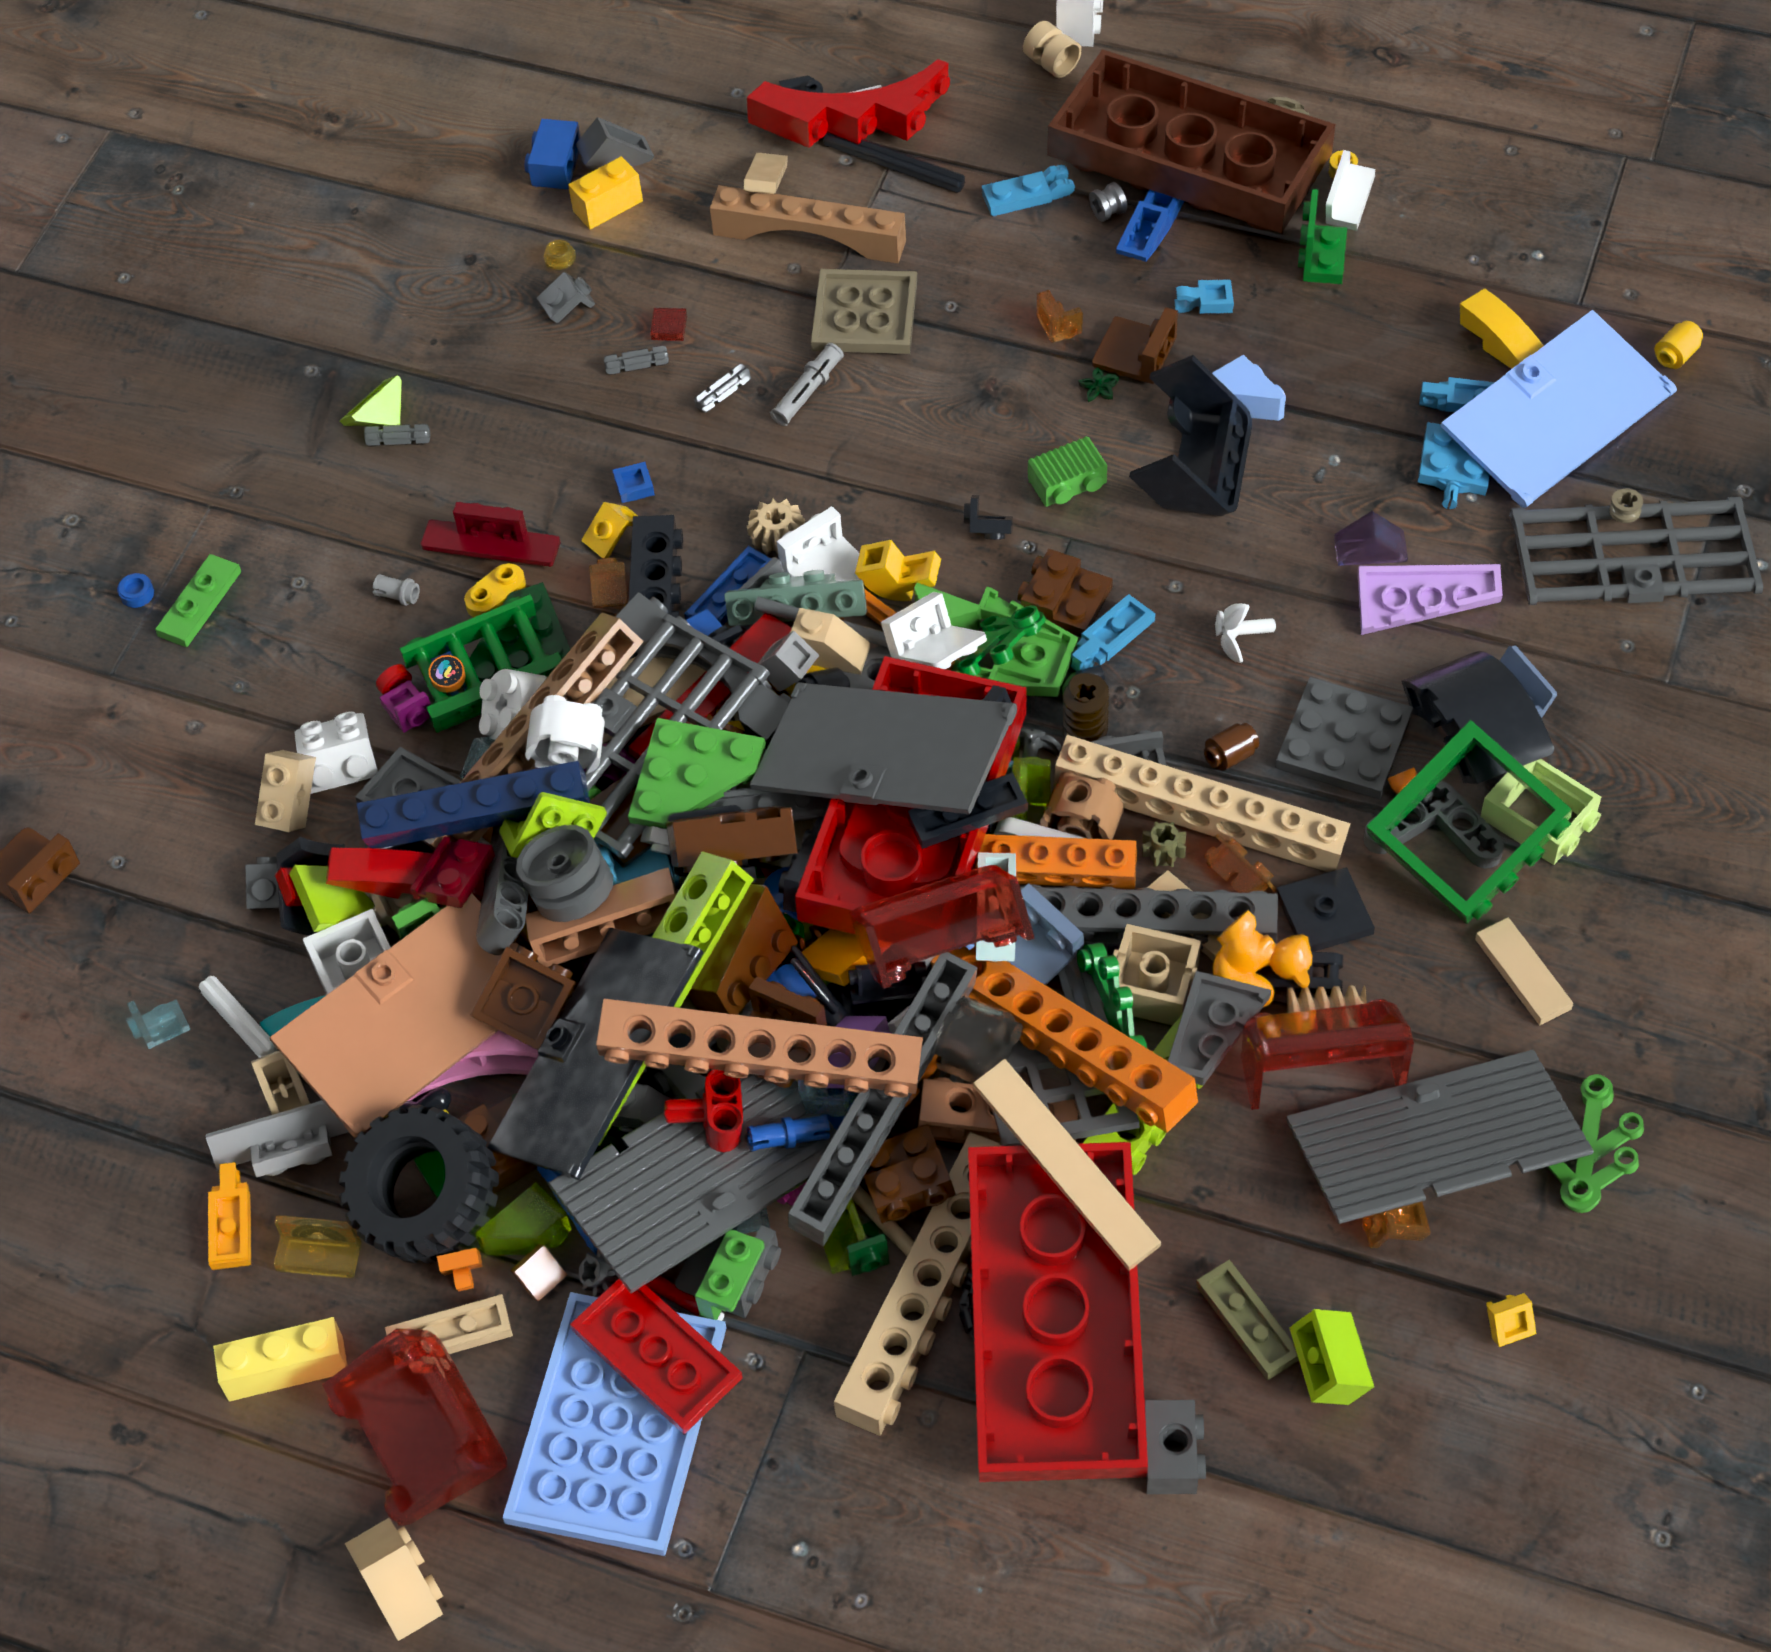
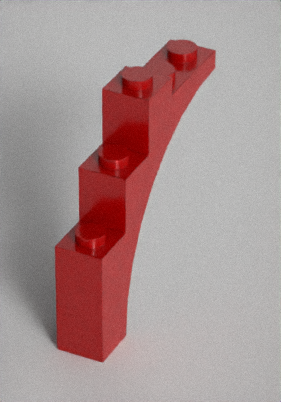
[747,59,950,148]

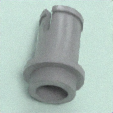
[373,574,420,606]

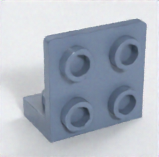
[1007,883,1084,985]

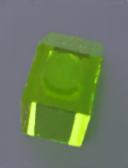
[476,1182,572,1255]

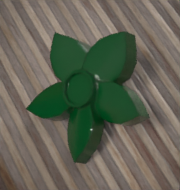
[1078,367,1119,402]

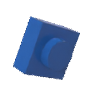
[613,462,655,503]

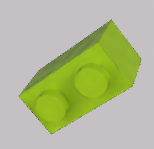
[1289,1309,1374,1405]

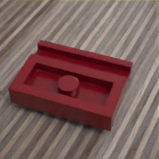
[410,836,495,908]

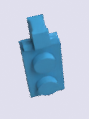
[1419,377,1495,412]
[1071,594,1155,671]

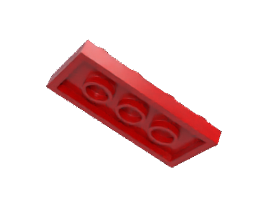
[570,1279,743,1435]

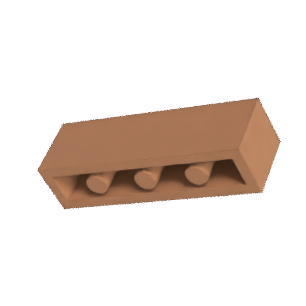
[525,867,678,968]

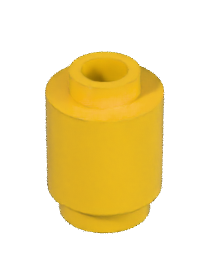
[1654,321,1703,369]

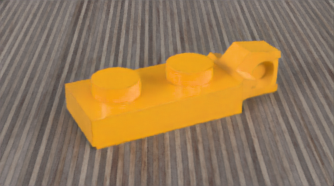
[208,1162,251,1270]

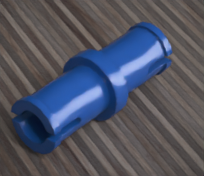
[747,1114,830,1152]

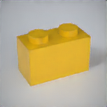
[568,156,643,230]

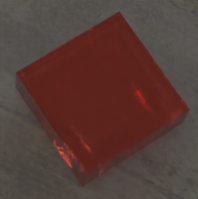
[650,308,687,341]

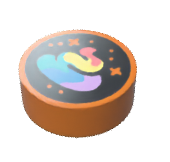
[429,655,466,693]

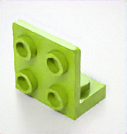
[499,792,607,858]

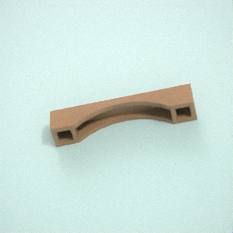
[710,185,906,264]

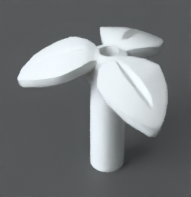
[1215,603,1276,663]

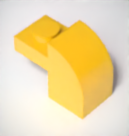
[855,540,941,601]

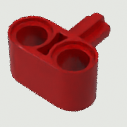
[664,1069,743,1152]

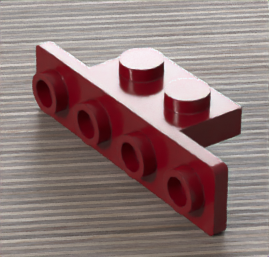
[421,502,561,567]

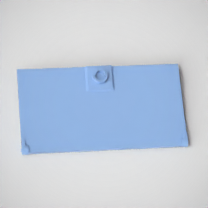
[1440,310,1677,508]

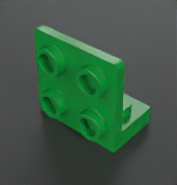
[1298,189,1347,284]

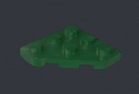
[469,582,570,682]

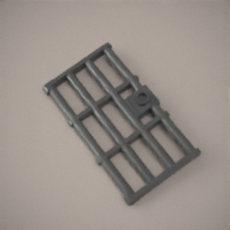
[1509,496,1763,605]
[585,614,770,859]

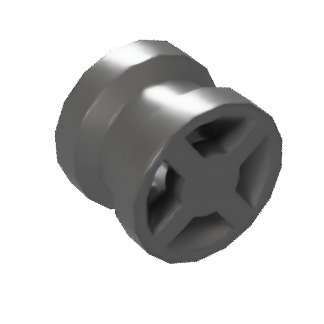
[1089,182,1127,222]

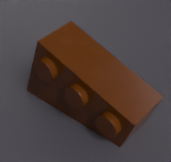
[666,805,798,873]
[688,884,798,1015]

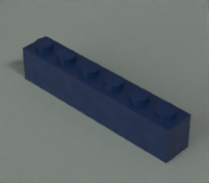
[357,761,590,849]

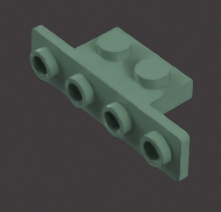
[725,570,867,626]

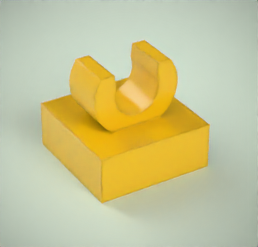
[1486,1293,1536,1347]

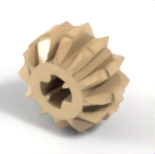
[747,498,805,555]

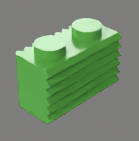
[1028,436,1107,507]

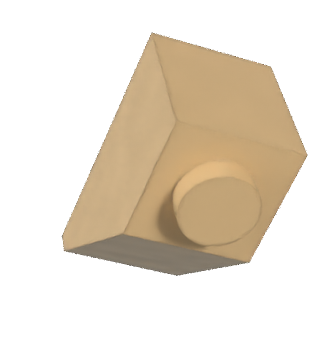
[790,608,870,675]

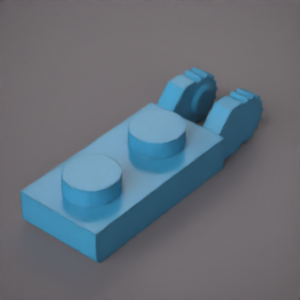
[982,164,1075,216]

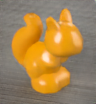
[1213,910,1313,1007]

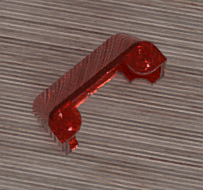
[322,1328,507,1526]

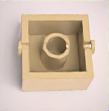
[1113,924,1201,1026]

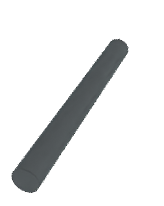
[754,596,888,648]

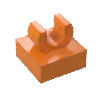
[437,1248,483,1292]

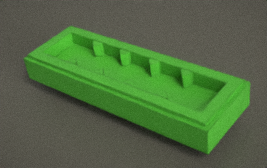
[155,554,241,647]

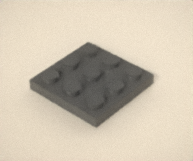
[1275,677,1413,799]

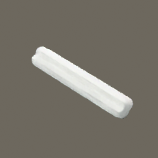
[199,976,277,1058]

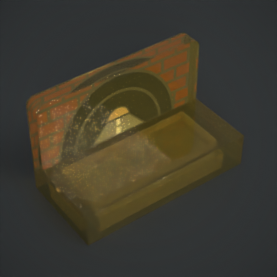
[273,1215,362,1278]

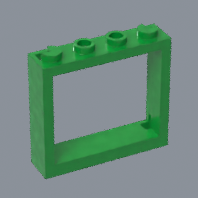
[1366,720,1572,924]

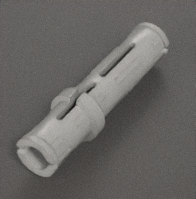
[770,343,844,426]

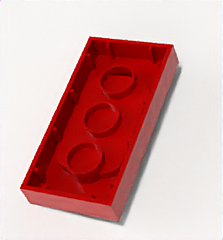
[795,656,1027,955]

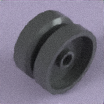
[516,825,613,922]

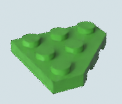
[628,718,766,829]

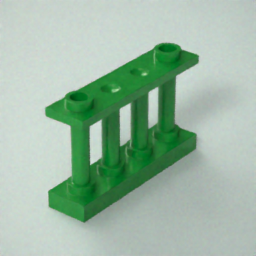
[399,594,562,733]

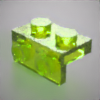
[1011,756,1051,821]

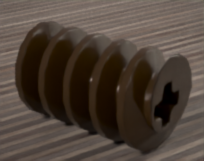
[1063,673,1109,742]

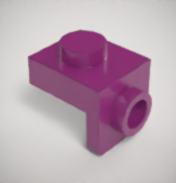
[379,680,431,733]

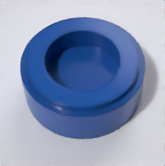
[117,573,154,608]

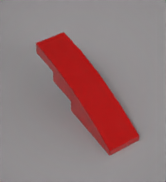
[326,848,485,901]

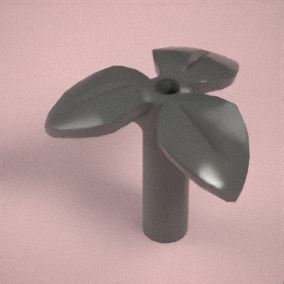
[1017,728,1062,789]

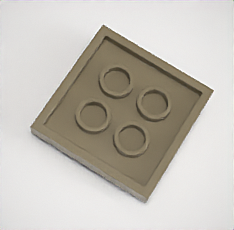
[811,269,918,354]

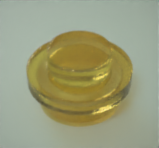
[543,239,576,270]

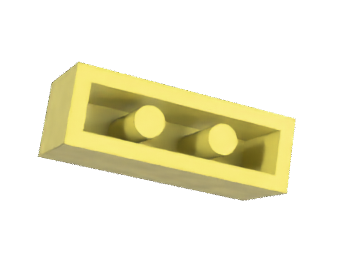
[213,1317,348,1401]

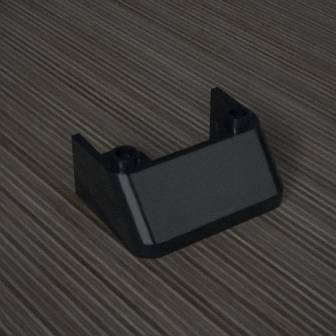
[1129,355,1252,516]

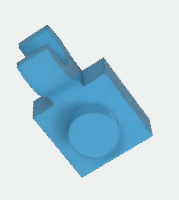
[1174,280,1234,314]

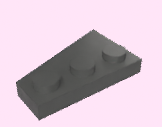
[1168,971,1271,1086]

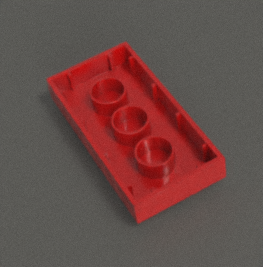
[968,1142,1148,1482]

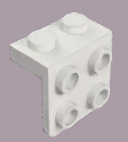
[777,506,859,581]
[881,592,987,669]
[294,712,378,794]

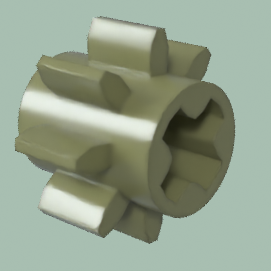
[1142,821,1186,867]

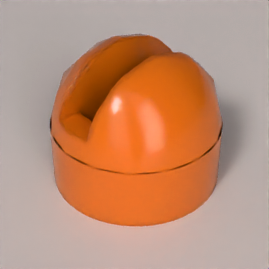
[1387,767,1417,794]

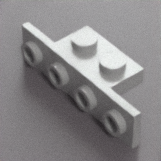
[206,1100,349,1178]

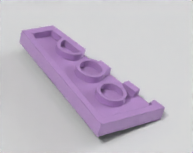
[1358,564,1503,635]

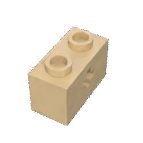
[255,750,316,832]

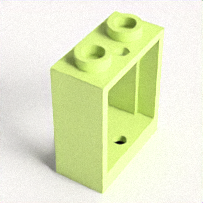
[1481,759,1601,865]

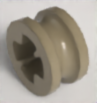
[1609,488,1643,523]

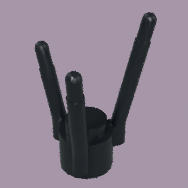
[791,945,849,1027]

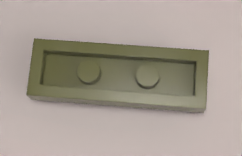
[1196,1259,1299,1381]

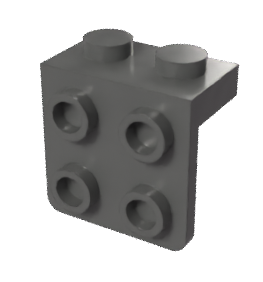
[675,1225,781,1319]

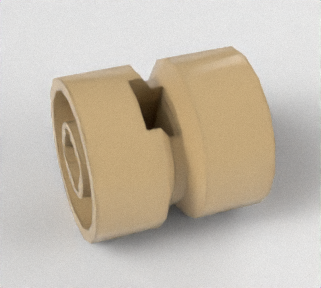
[1023,21,1081,78]

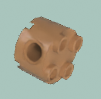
[1040,772,1123,840]

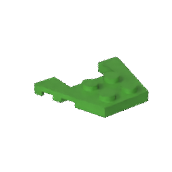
[951,587,1078,697]

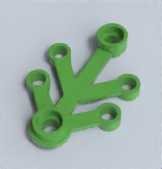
[1547,1074,1644,1213]

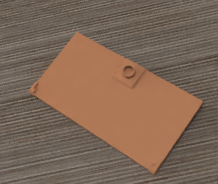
[270,893,518,1138]

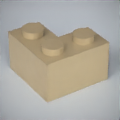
[345,1518,443,1641]

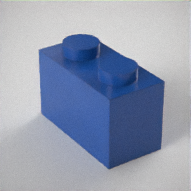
[524,119,581,189]

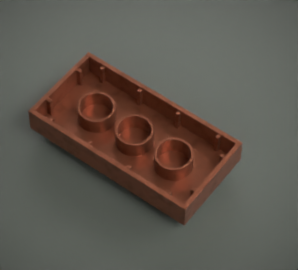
[1047,49,1336,233]

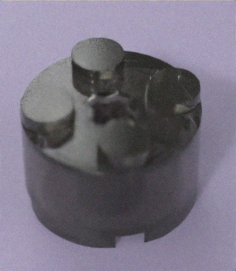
[935,997,1022,1083]

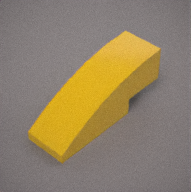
[1460,289,1544,369]

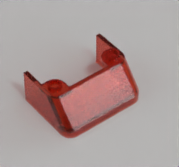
[849,865,1035,988]
[1241,999,1414,1110]

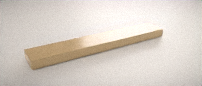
[973,1059,1161,1271]

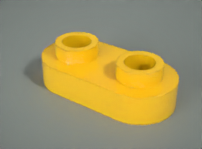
[464,563,526,618]

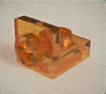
[1036,290,1083,343]
[589,558,628,608]
[1362,1201,1431,1248]

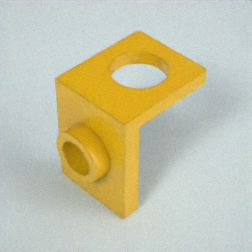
[582,502,638,559]

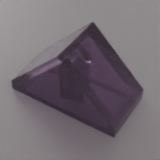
[1334,511,1408,566]

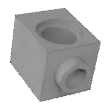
[758,631,819,692]

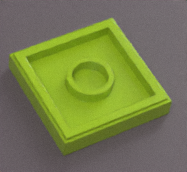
[289,865,382,932]

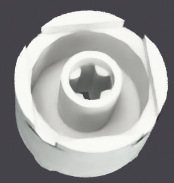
[479,669,547,740]
[525,695,605,774]

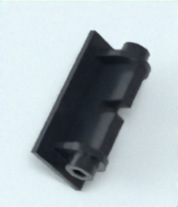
[848,958,927,1004]

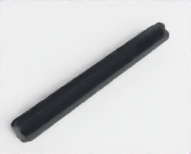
[823,132,965,193]

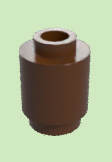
[1204,723,1260,771]

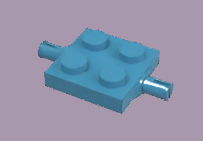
[1417,422,1490,509]

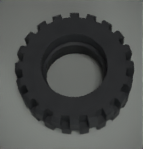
[339,1105,499,1264]

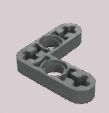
[1364,781,1504,869]

